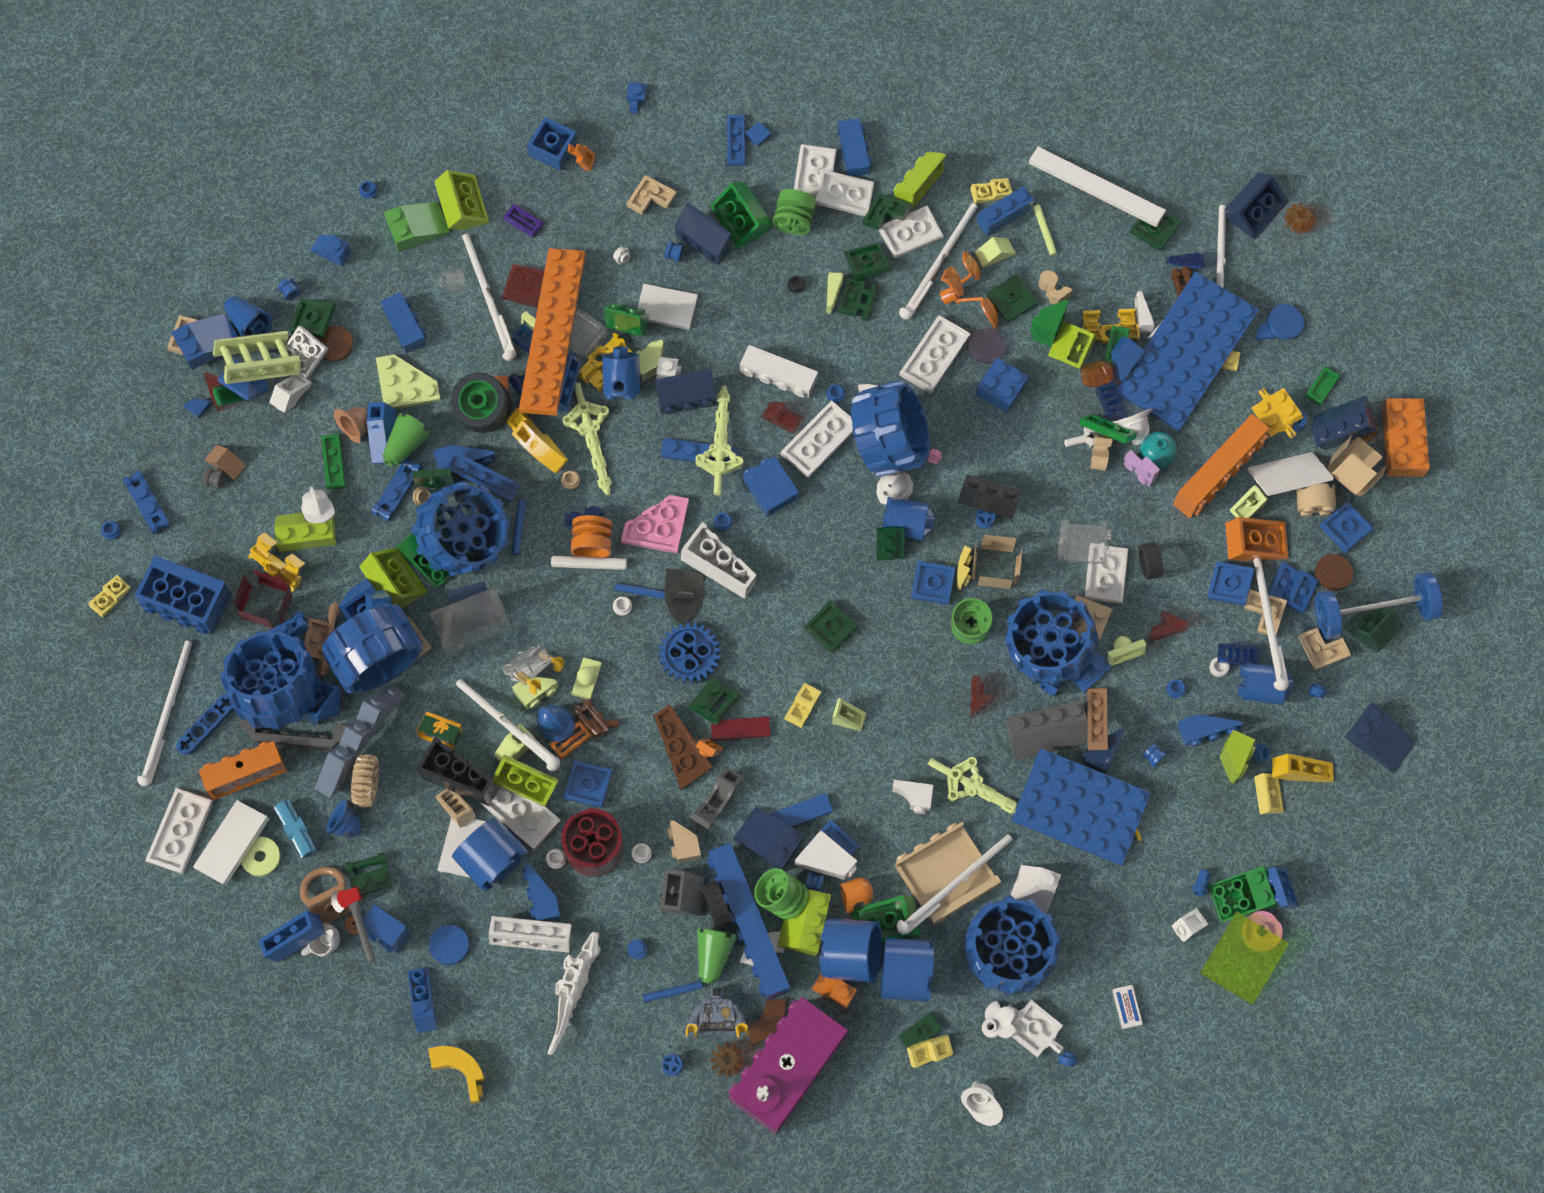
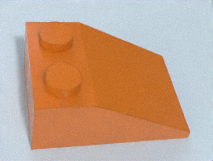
[1225,517,1289,561]

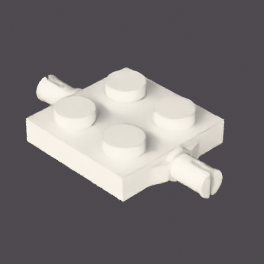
[1007,1000,1064,1058]

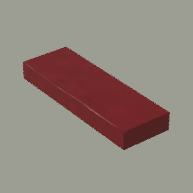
[711,717,770,741]

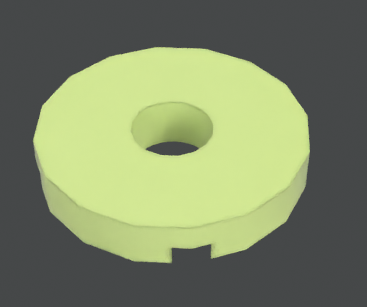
[241,837,281,877]

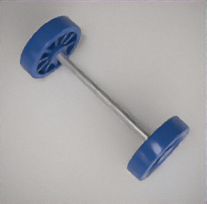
[1315,572,1443,640]

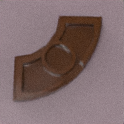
[748,999,785,1045]

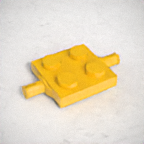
[1251,388,1303,438]

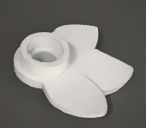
[982,1001,1017,1038]

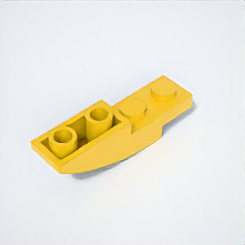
[506,408,568,474]

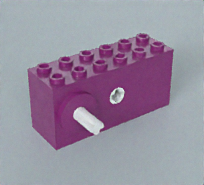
[729,997,848,1135]

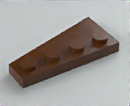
[654,704,713,790]

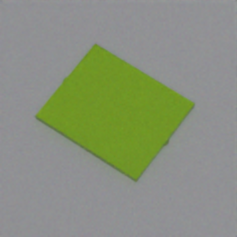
[1200,912,1289,1005]

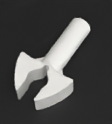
[1065,427,1097,448]

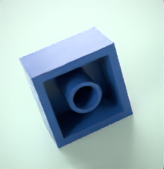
[527,117,578,171]
[976,358,1029,413]
[363,905,411,953]

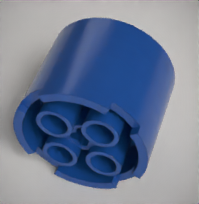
[451,816,528,893]
[820,918,882,983]
[880,937,934,1002]

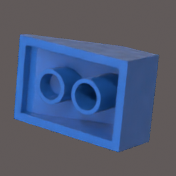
[171,313,238,370]

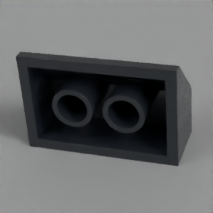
[958,474,1021,519]

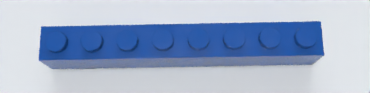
[706,843,790,1001]

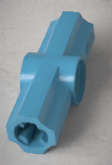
[274,799,317,859]

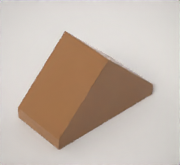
[205,445,246,481]

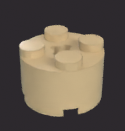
[1296,483,1337,517]

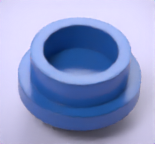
[359,181,377,199]
[826,385,845,403]
[714,512,732,531]
[101,521,121,540]
[1166,679,1186,698]
[1308,683,1328,699]
[1252,743,1270,763]
[627,939,648,960]
[1058,1051,1078,1067]

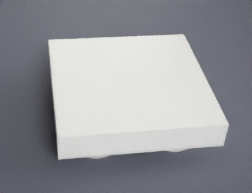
[279,326,329,378]

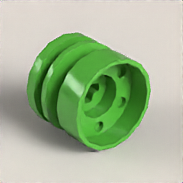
[773,189,816,235]
[951,598,993,645]
[755,868,808,920]

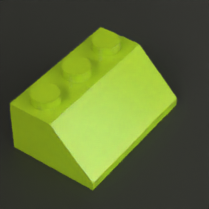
[893,152,946,211]
[434,170,489,231]
[274,512,337,552]
[359,548,427,609]
[492,754,558,807]
[777,890,831,957]

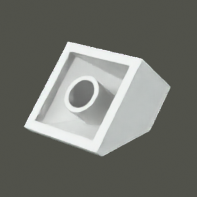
[1011,865,1061,915]

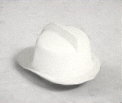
[301,487,335,523]
[961,1081,1003,1126]

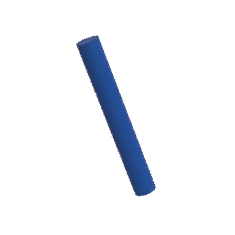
[512,499,526,555]
[614,583,665,599]
[643,981,703,1003]

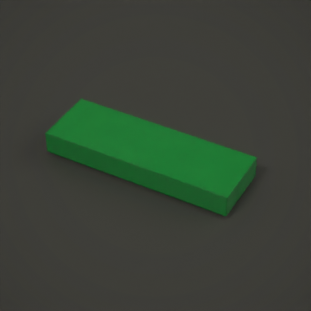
[1079,414,1137,444]
[321,433,346,490]

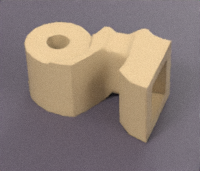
[1038,270,1072,304]
[1090,434,1113,471]

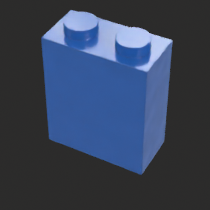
[743,456,799,517]

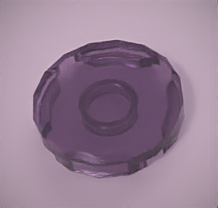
[968,328,1006,365]

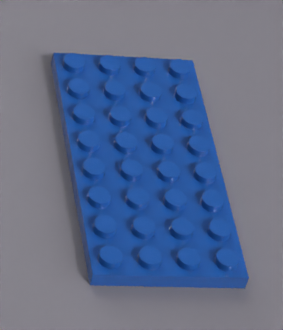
[1115,271,1259,432]

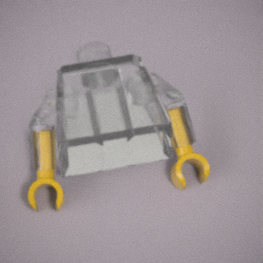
[503,644,564,694]

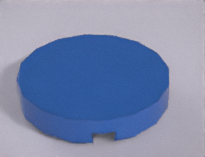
[1267,304,1304,340]
[429,925,469,965]

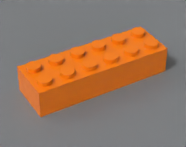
[1173,414,1269,519]

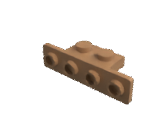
[303,602,340,679]

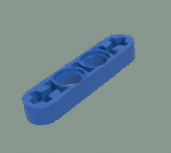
[176,694,234,756]

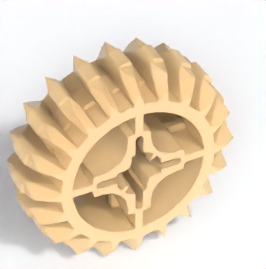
[351,754,379,807]

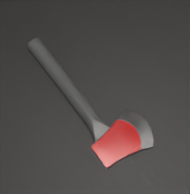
[331,887,376,963]

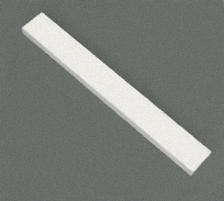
[1029,147,1166,227]

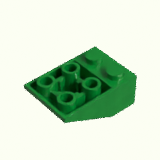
[604,302,650,337]
[395,531,451,589]
[1208,866,1280,923]

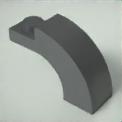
[692,767,743,829]

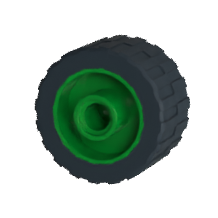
[450,372,511,433]

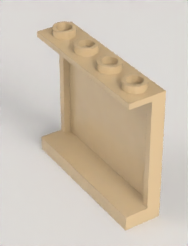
[895,822,1001,926]

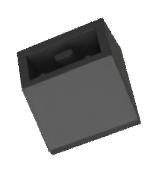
[660,869,705,917]

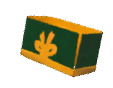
[417,712,462,750]

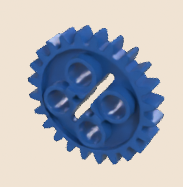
[658,622,721,685]

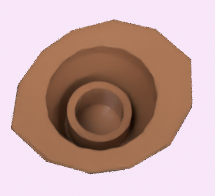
[334,407,368,443]

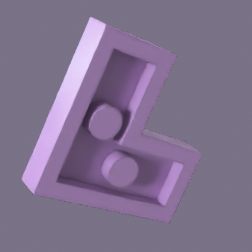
[1123,450,1160,487]

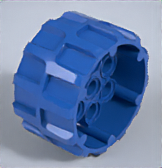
[851,380,930,477]
[412,481,511,576]
[1005,589,1099,687]
[322,603,423,694]
[220,630,321,730]
[963,895,1061,996]

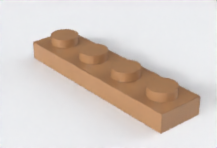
[1087,688,1108,750]

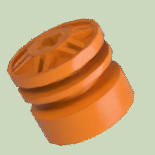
[571,515,612,558]

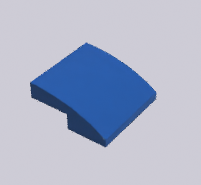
[1267,562,1319,613]

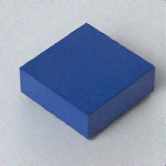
[746,121,771,147]

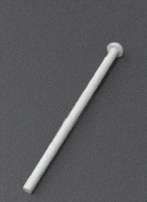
[899,203,978,320]
[1216,205,1226,288]
[462,234,516,361]
[1253,558,1289,691]
[137,641,193,786]
[456,679,560,771]
[897,835,1012,934]

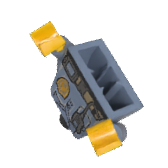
[685,988,749,1038]

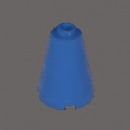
[224,296,274,337]

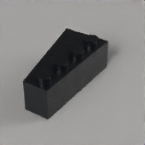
[416,737,498,806]

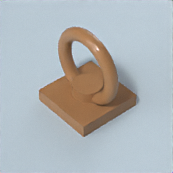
[300,867,351,923]

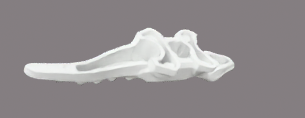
[548,932,601,1055]

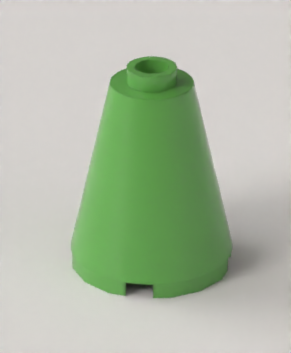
[382,413,431,467]
[697,927,737,984]

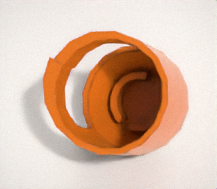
[840,877,873,914]

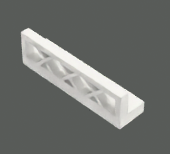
[489,916,571,953]

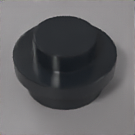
[787,275,806,294]

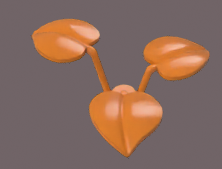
[940,251,998,330]

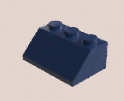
[1224,173,1288,239]
[675,203,731,265]
[655,369,716,415]
[1312,395,1377,450]

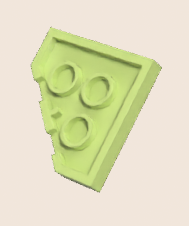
[376,355,441,409]

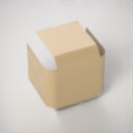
[1328,435,1387,496]
[972,535,1023,589]

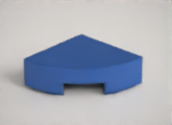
[1256,321,1275,341]
[184,399,211,418]
[1039,681,1058,697]

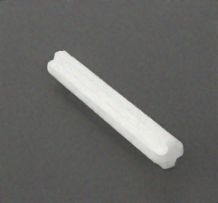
[551,556,627,570]

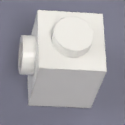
[657,357,681,379]

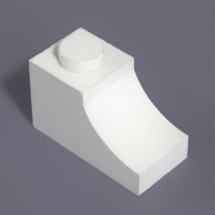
[270,374,312,413]
[892,780,933,814]

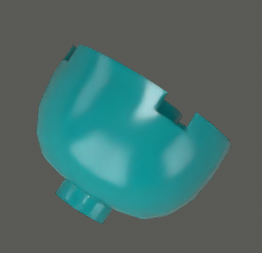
[1139,432,1177,470]

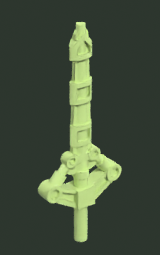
[563,383,612,496]
[696,386,743,495]
[928,757,1018,814]

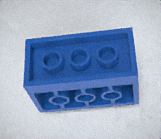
[135,555,232,635]

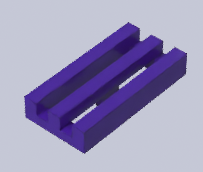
[503,204,544,238]

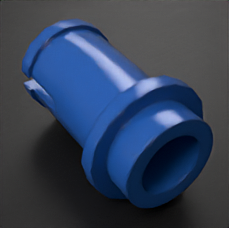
[1192,870,1212,897]

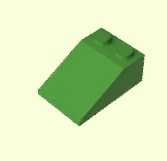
[383,202,450,252]

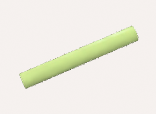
[1033,205,1057,256]

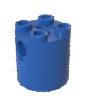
[602,347,640,399]
[882,496,935,541]
[1238,662,1293,705]

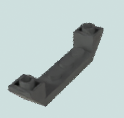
[237,716,350,751]

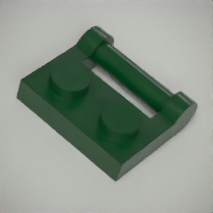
[689,677,740,725]
[345,852,393,896]

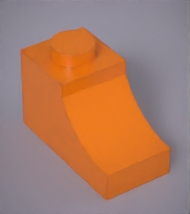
[811,973,857,1011]

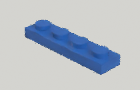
[661,438,738,463]
[444,450,521,501]

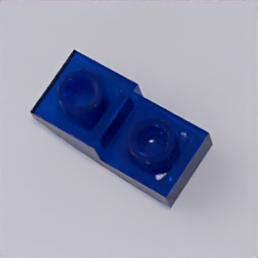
[564,506,605,527]

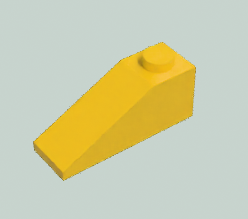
[1272,754,1334,782]

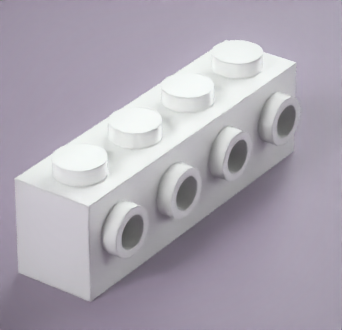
[740,345,818,398]

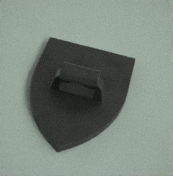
[664,568,704,625]

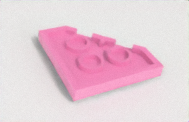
[621,495,689,554]

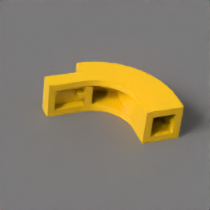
[428,1046,485,1104]

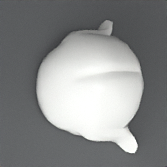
[301,923,340,957]

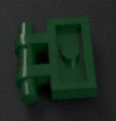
[838,277,878,321]

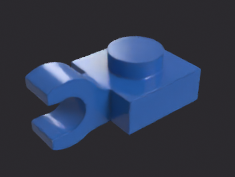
[626,82,647,114]

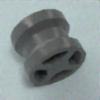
[203,467,224,489]

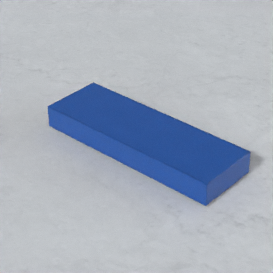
[727,115,745,166]
[771,793,833,827]

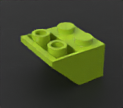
[1048,322,1097,370]
[1220,730,1256,783]

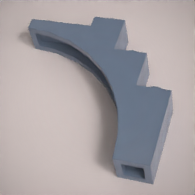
[315,685,406,799]

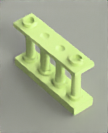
[213,331,301,384]

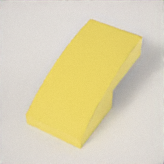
[785,683,821,728]
[907,1035,953,1068]

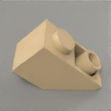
[667,821,701,863]

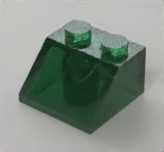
[1343,600,1403,652]

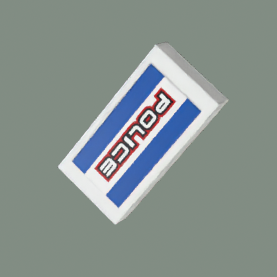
[1112,985,1142,1029]

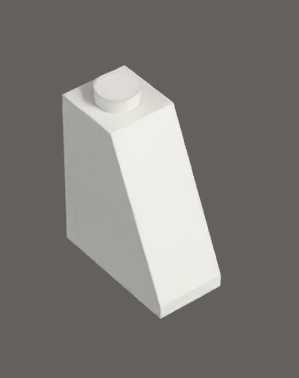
[795,831,858,880]

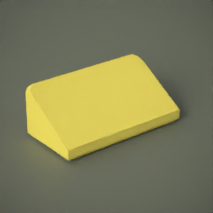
[1254,773,1284,814]

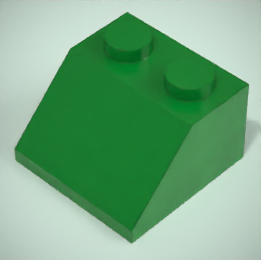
[1030,300,1069,347]

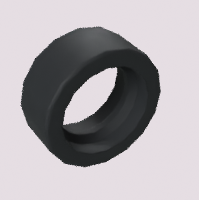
[1138,542,1163,580]

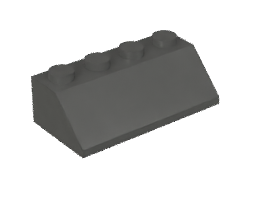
[1005,700,1088,760]

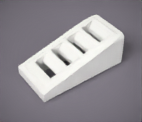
[1135,291,1154,332]

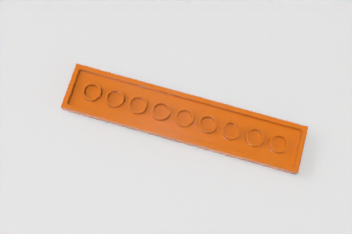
[519,248,586,416]

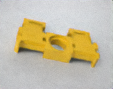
[1082,309,1140,344]
[578,333,632,393]
[249,532,305,591]

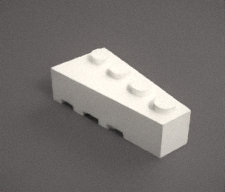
[681,522,756,599]

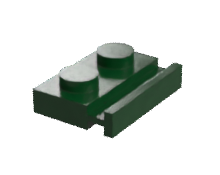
[876,526,905,561]

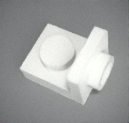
[1172,908,1208,942]

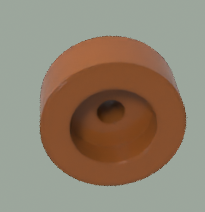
[345,915,359,936]

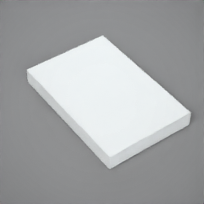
[794,144,837,198]
[815,169,874,216]
[879,206,943,259]
[638,284,698,330]
[1084,543,1128,604]

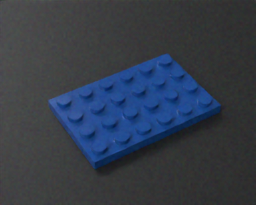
[1011,748,1151,866]

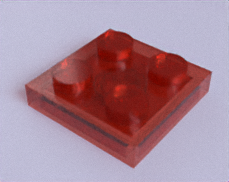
[502,264,544,308]

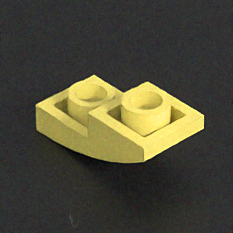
[970,178,1012,204]
[957,546,973,590]
[89,575,131,618]

